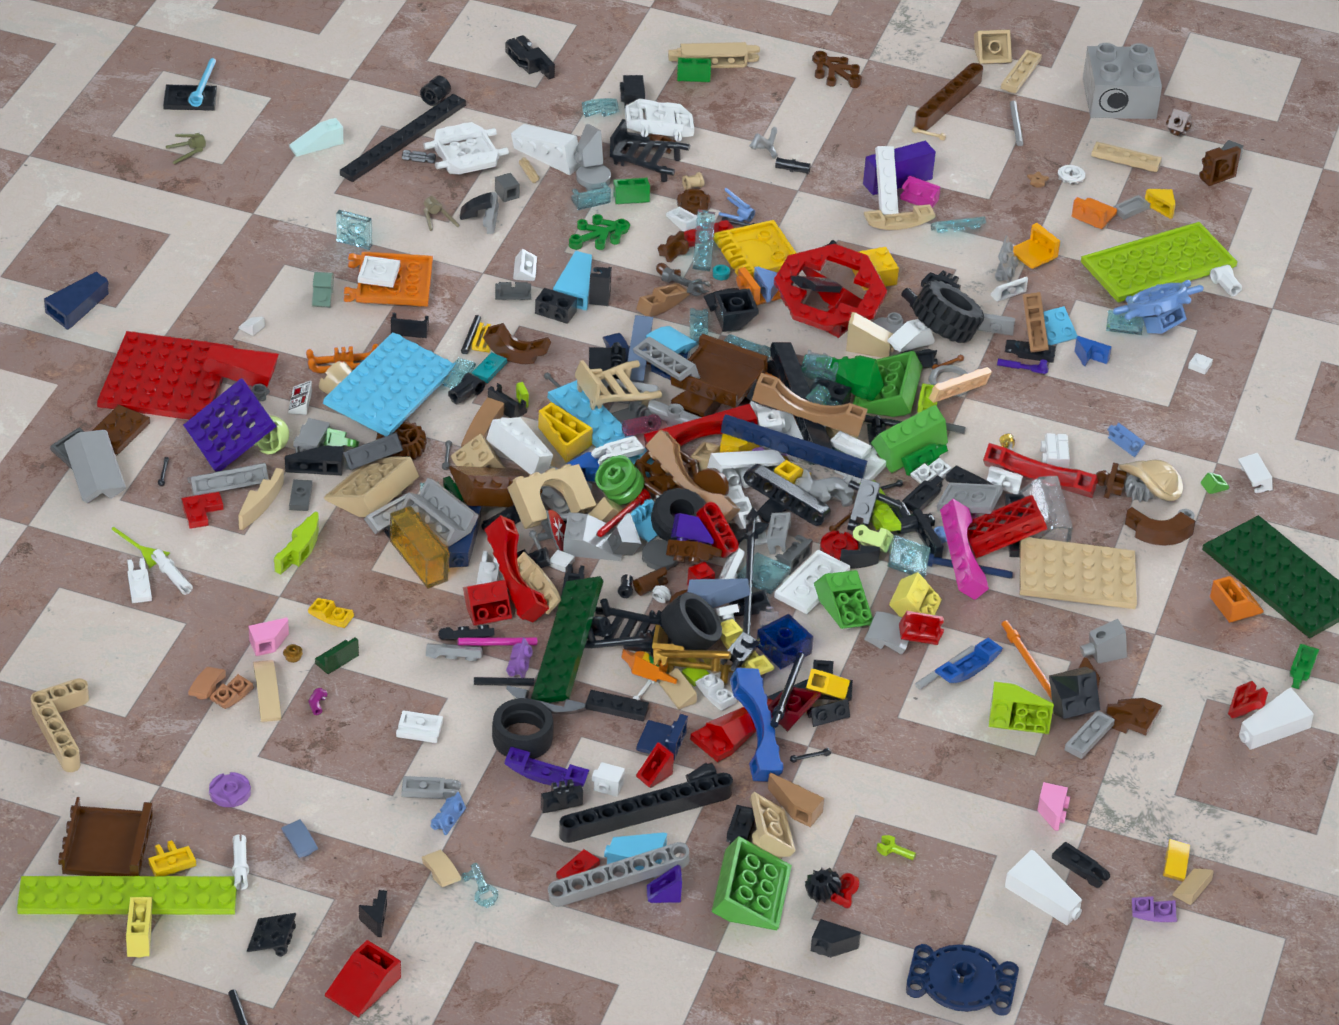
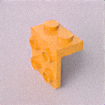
[1013,223,1060,269]

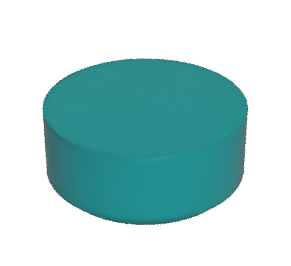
[712,264,730,281]

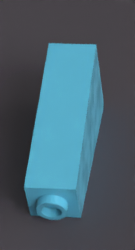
[553,251,592,311]

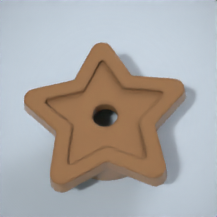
[1027,171,1049,188]

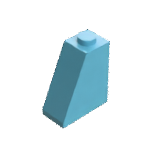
[604,832,667,878]

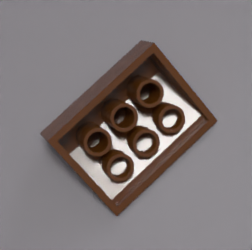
[449,466,543,507]

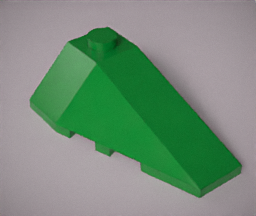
[816,355,884,401]

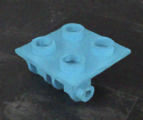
[1043,306,1077,345]
[631,499,658,542]

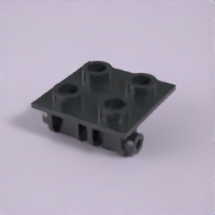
[589,342,626,380]
[247,913,296,957]

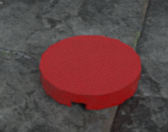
[820,531,858,560]

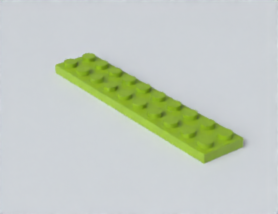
[17,876,237,915]

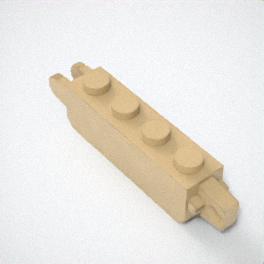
[668,42,760,68]

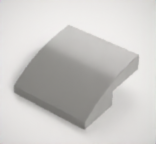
[864,611,909,655]

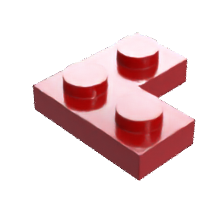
[181,492,224,529]
[1228,681,1268,719]

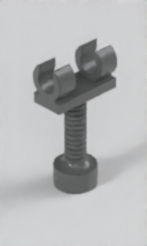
[661,267,711,296]

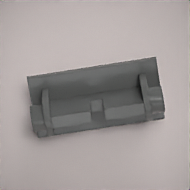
[495,282,531,300]

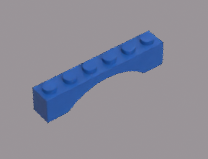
[730,668,784,782]

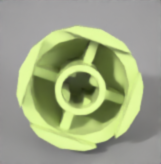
[252,415,289,454]

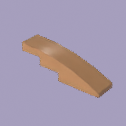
[1023,292,1049,352]

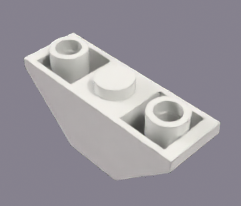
[888,319,935,352]

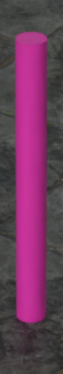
[457,637,537,646]

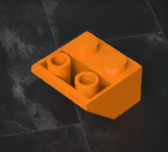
[1210,576,1264,623]

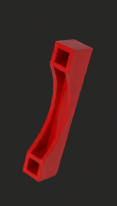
[644,404,758,450]
[983,443,1098,498]
[485,515,549,623]

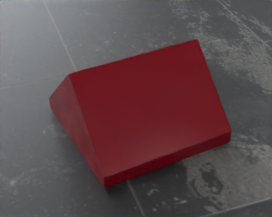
[768,687,821,732]

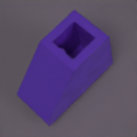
[671,513,714,545]

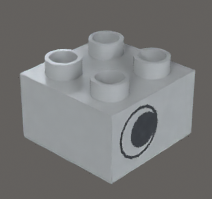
[1083,43,1162,119]

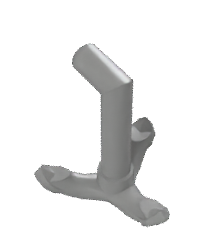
[749,127,778,159]

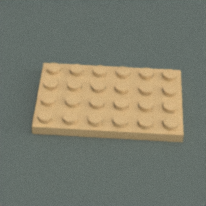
[1019,537,1137,609]

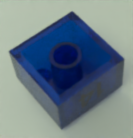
[757,614,813,669]

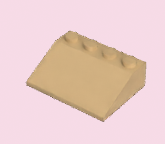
[324,457,419,517]

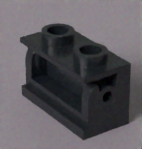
[620,75,645,108]

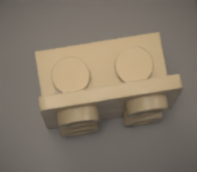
[451,433,505,468]

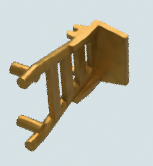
[652,625,741,685]

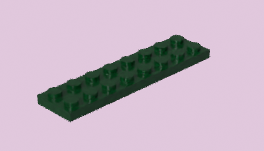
[531,576,604,703]

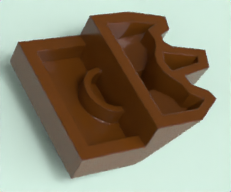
[1106,698,1162,736]

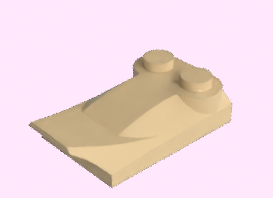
[749,792,796,858]

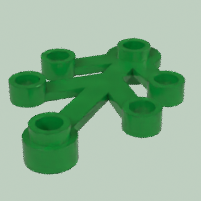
[569,214,630,250]

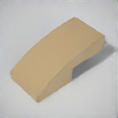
[422,849,461,887]

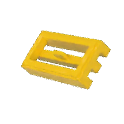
[472,322,491,353]

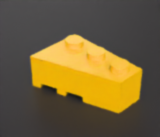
[538,402,593,463]

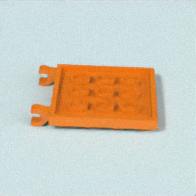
[344,252,433,306]

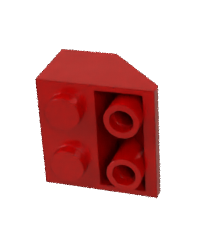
[463,580,512,626]

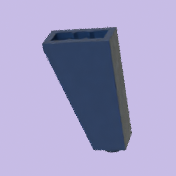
[44,271,109,330]
[446,505,481,568]

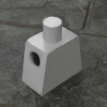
[1080,619,1127,663]

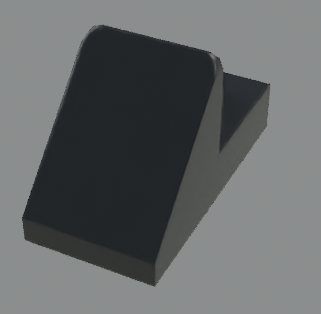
[359,890,387,937]

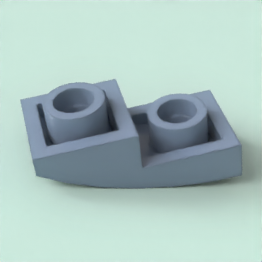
[281,819,318,858]

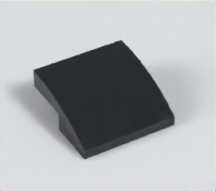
[790,276,843,293]

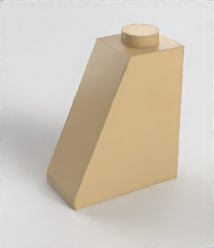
[846,312,894,358]

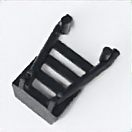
[610,119,690,182]
[584,598,672,659]

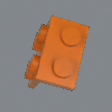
[1071,197,1117,229]
[736,267,781,305]

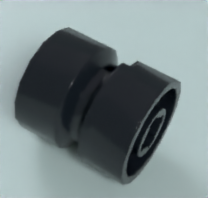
[420,75,451,106]

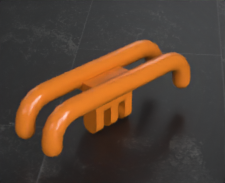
[306,344,379,374]

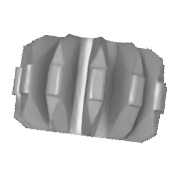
[1124,475,1154,502]

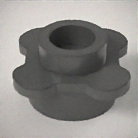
[252,384,270,401]

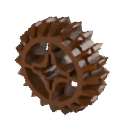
[376,420,427,460]

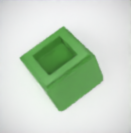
[1201,472,1230,494]

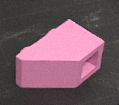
[249,617,289,656]
[1038,782,1070,831]

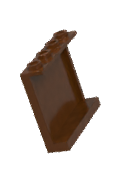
[671,334,768,408]
[58,797,153,876]

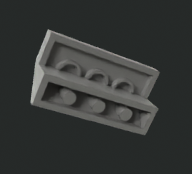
[64,430,126,503]
[400,478,479,547]

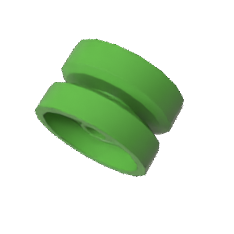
[595,455,645,505]

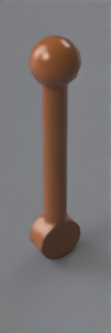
[932,354,964,369]

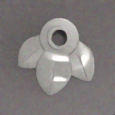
[873,312,904,334]

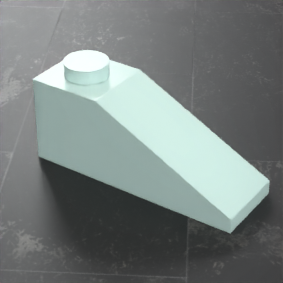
[289,118,344,157]

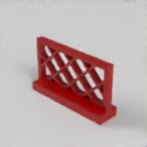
[967,494,1048,559]

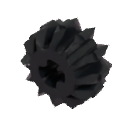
[805,867,842,903]

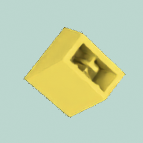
[889,572,942,617]

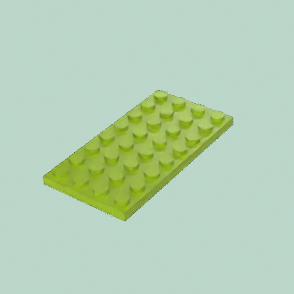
[1081,222,1237,302]

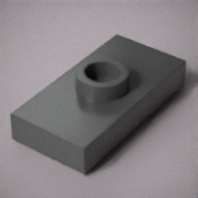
[289,479,313,511]

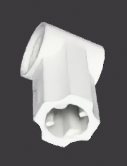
[1210,265,1242,297]

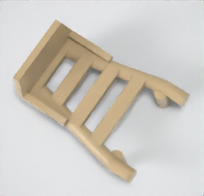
[575,360,662,410]

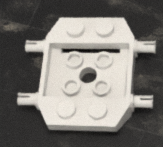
[625,99,694,141]
[423,122,509,174]

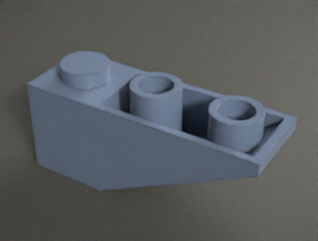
[688,579,750,608]

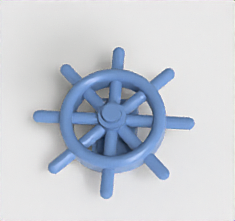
[1113,280,1204,334]

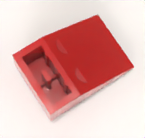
[325,940,401,1018]

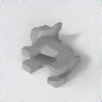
[794,469,854,507]

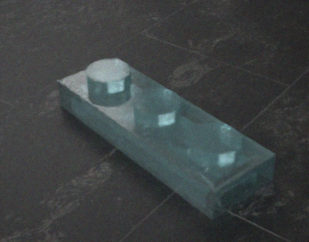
[931,216,986,233]

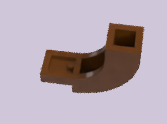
[483,323,551,364]
[1125,507,1196,546]

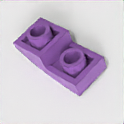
[1132,896,1177,922]

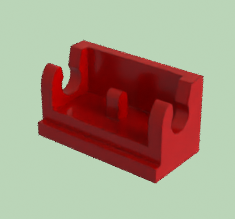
[899,611,944,645]

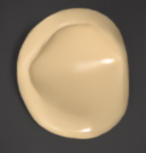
[1119,459,1183,501]

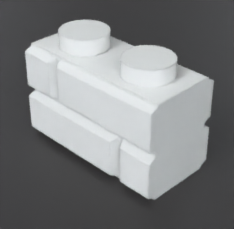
[1040,433,1070,468]

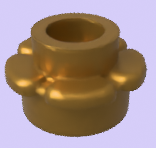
[283,644,303,663]

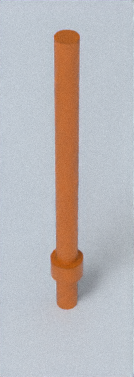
[1001,620,1052,700]

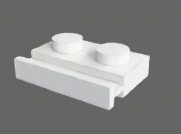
[396,711,443,743]

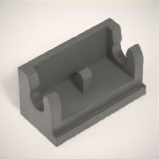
[772,535,813,575]

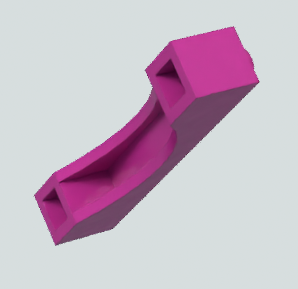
[940,499,989,600]

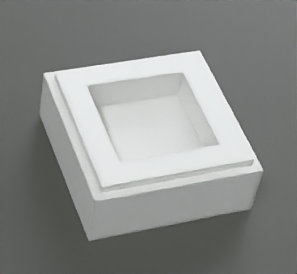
[549,550,575,572]

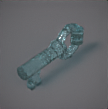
[462,863,498,908]

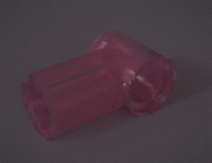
[621,414,662,437]

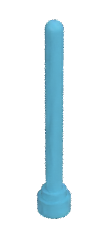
[188,58,216,107]

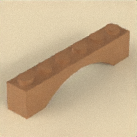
[752,373,868,437]
[646,430,741,523]

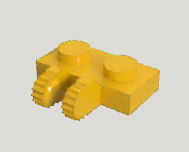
[148,840,196,876]

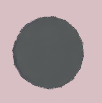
[642,539,679,570]

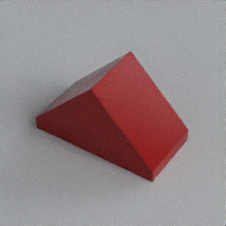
[636,742,674,788]

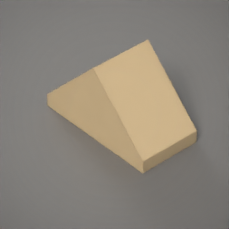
[588,497,623,523]

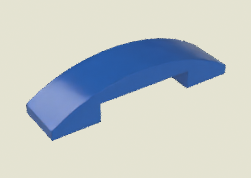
[935,638,1003,683]

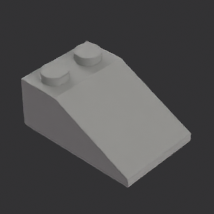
[563,512,622,561]

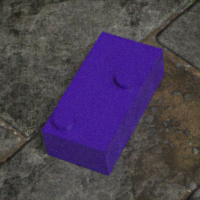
[863,140,936,195]

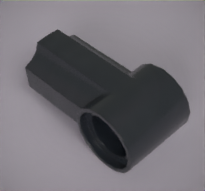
[448,372,485,404]
[888,499,919,535]

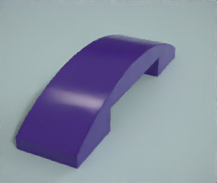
[504,747,589,787]

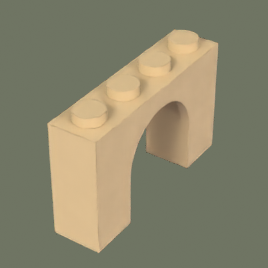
[508,464,596,529]

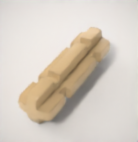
[519,157,540,183]

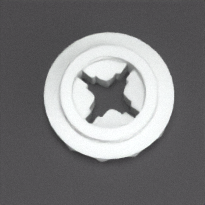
[1058,165,1085,185]

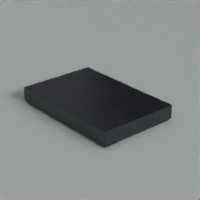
[163,84,217,111]

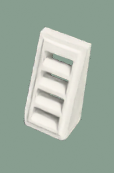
[666,207,701,231]

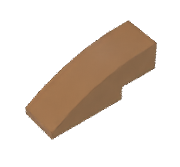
[636,283,690,317]
[461,397,504,447]

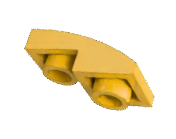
[308,598,354,628]
[1163,839,1190,882]

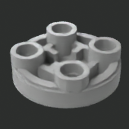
[576,165,611,192]

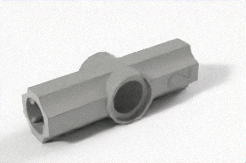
[648,399,701,427]

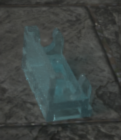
[571,182,611,210]
[801,354,838,381]

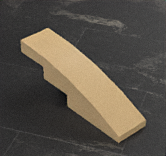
[238,468,284,530]

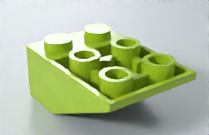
[988,681,1054,734]

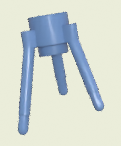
[719,188,755,222]

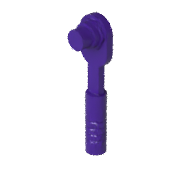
[997,358,1049,374]

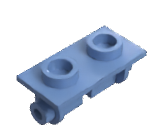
[1108,423,1146,457]
[430,792,466,835]

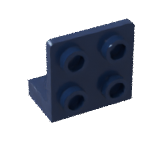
[636,714,688,761]

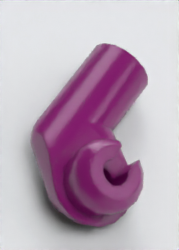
[308,688,328,715]

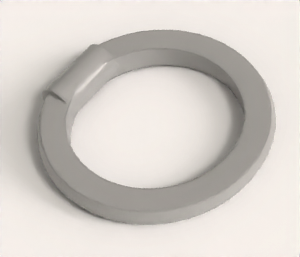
[928,365,970,396]

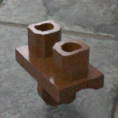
[657,231,689,262]
[1096,462,1127,499]

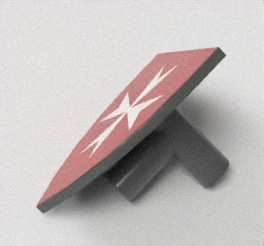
[537,510,566,551]

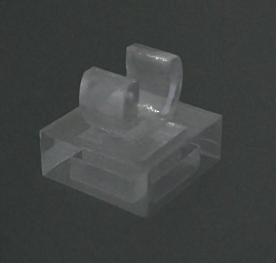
[759,606,780,631]

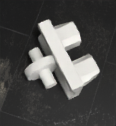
[987,465,1023,494]

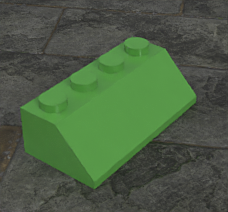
[871,405,948,474]

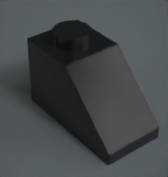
[810,919,861,958]

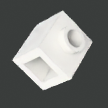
[757,410,785,433]
[592,762,625,797]

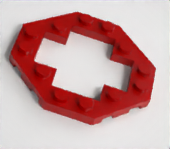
[774,244,887,331]

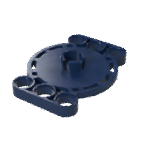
[906,944,1019,1016]

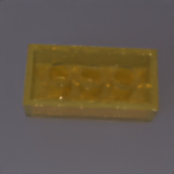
[390,506,450,589]

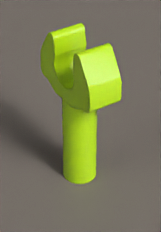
[876,835,916,860]

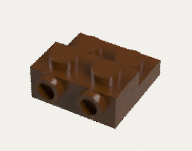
[1199,146,1241,186]
[666,540,722,564]

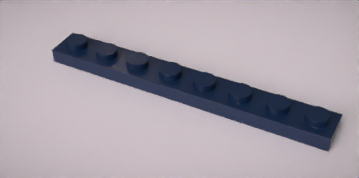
[721,414,868,479]

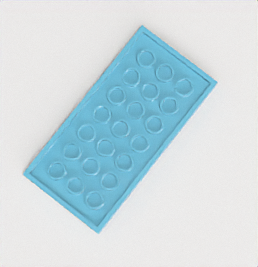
[323,332,456,436]

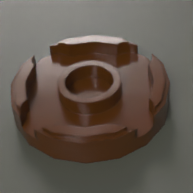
[677,189,712,215]
[694,468,729,496]

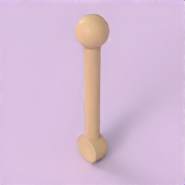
[912,127,946,140]

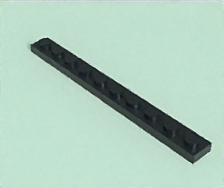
[340,94,466,182]

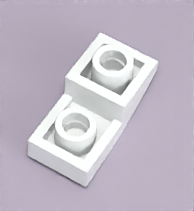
[910,458,952,484]
[696,673,737,711]

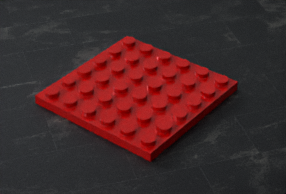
[97,331,234,420]

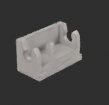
[766,512,791,554]

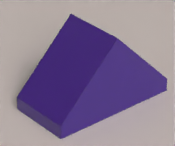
[647,865,682,903]

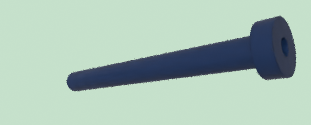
[927,553,1013,579]

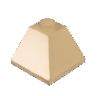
[974,30,1012,64]

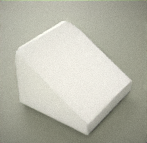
[239,317,265,336]

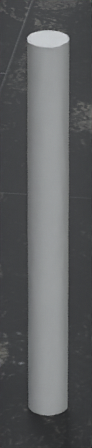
[1010,101,1023,146]
[915,645,975,689]

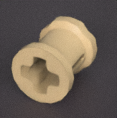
[682,172,704,190]

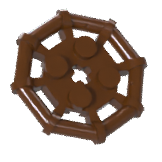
[634,450,700,496]

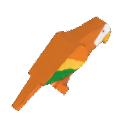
[621,649,677,684]

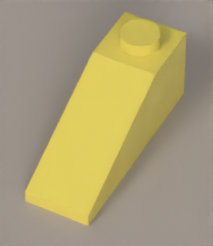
[126,897,152,958]

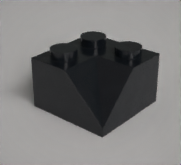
[714,288,759,332]
[1049,667,1101,719]

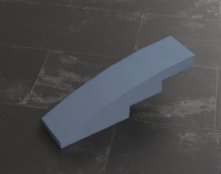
[628,315,653,383]

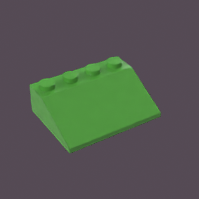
[853,351,922,417]
[711,836,792,931]

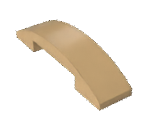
[864,204,935,230]
[517,552,561,615]
[253,660,281,722]

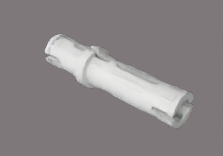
[151,549,193,595]
[232,834,249,890]

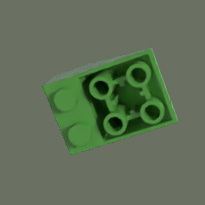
[814,570,873,629]

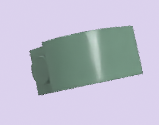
[312,272,334,308]

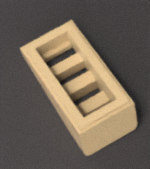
[691,442,720,471]

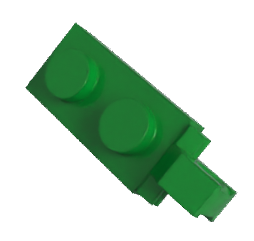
[901,443,948,476]
[1290,644,1319,689]

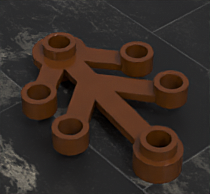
[812,51,862,88]

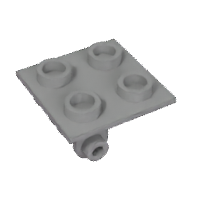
[995,235,1018,283]

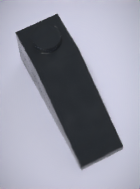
[284,445,344,476]

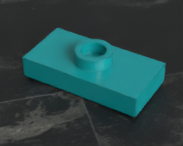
[472,352,507,384]

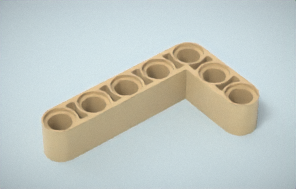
[31,678,89,772]

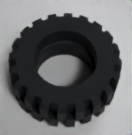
[913,280,984,343]

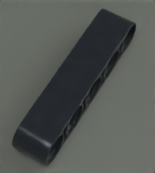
[743,464,831,526]

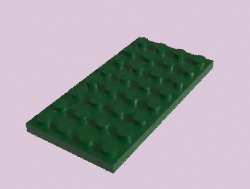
[1202,515,1339,639]

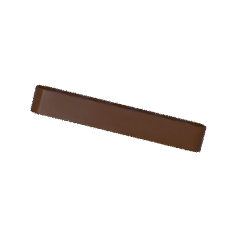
[914,63,983,131]

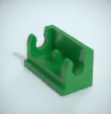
[677,57,711,82]
[613,178,650,204]

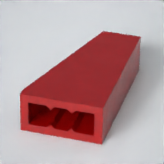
[201,345,279,388]

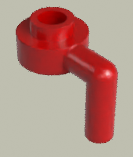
[831,873,859,909]

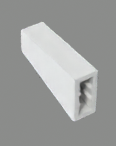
[1239,688,1314,750]
[1005,850,1082,925]

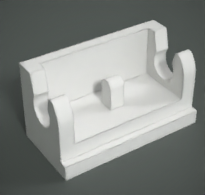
[1238,453,1273,493]

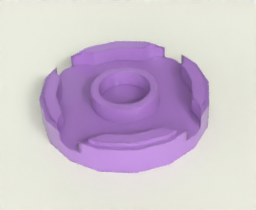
[209,772,251,807]

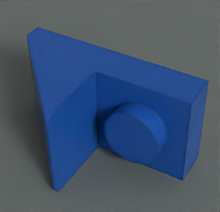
[1074,336,1112,366]

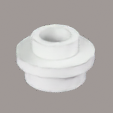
[652,585,671,603]

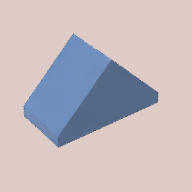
[754,267,778,303]

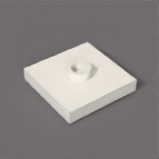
[358,256,400,288]

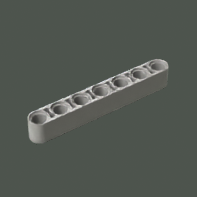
[548,842,690,907]

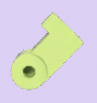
[853,525,894,553]

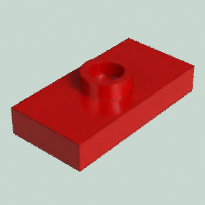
[556,849,600,879]

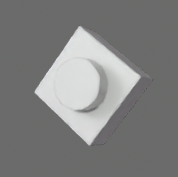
[1188,353,1213,375]

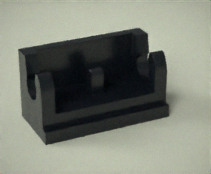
[589,267,612,306]
[391,312,429,338]
[488,383,527,418]

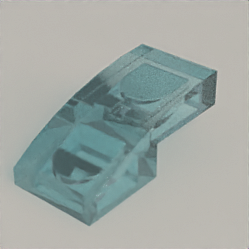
[582,98,619,118]
[442,357,476,388]

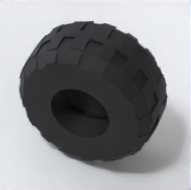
[651,488,709,542]

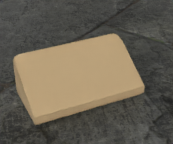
[659,668,697,710]
[1173,869,1214,905]

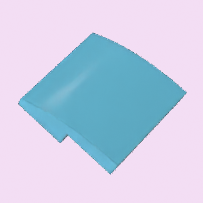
[646,326,697,354]

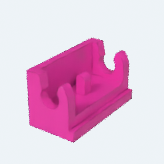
[900,176,940,208]

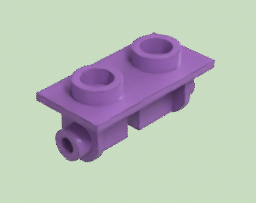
[506,637,533,678]

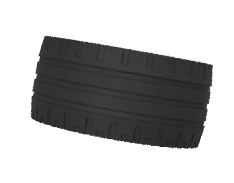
[661,592,722,650]
[492,698,554,759]

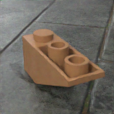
[768,773,824,828]

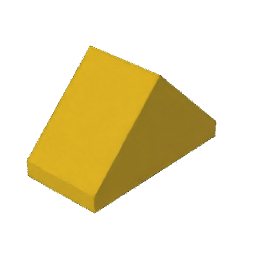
[1145,189,1175,219]

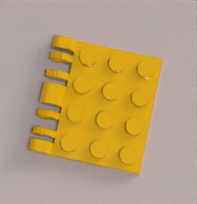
[713,220,796,278]

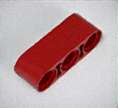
[696,502,739,558]

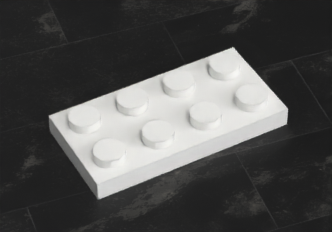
[774,550,850,614]

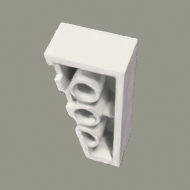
[511,124,581,175]
[486,417,553,475]
[707,450,785,488]

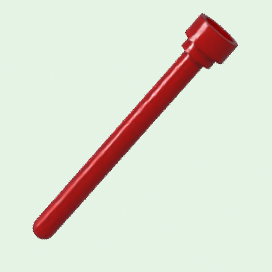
[597,489,651,537]

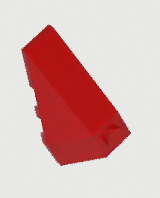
[802,266,862,309]

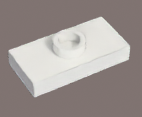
[830,431,872,459]

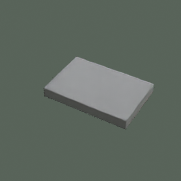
[937,483,1003,514]

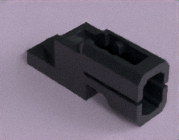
[505,35,555,79]

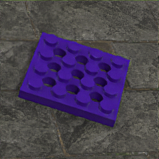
[183,378,277,472]

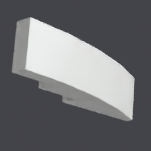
[727,485,767,546]

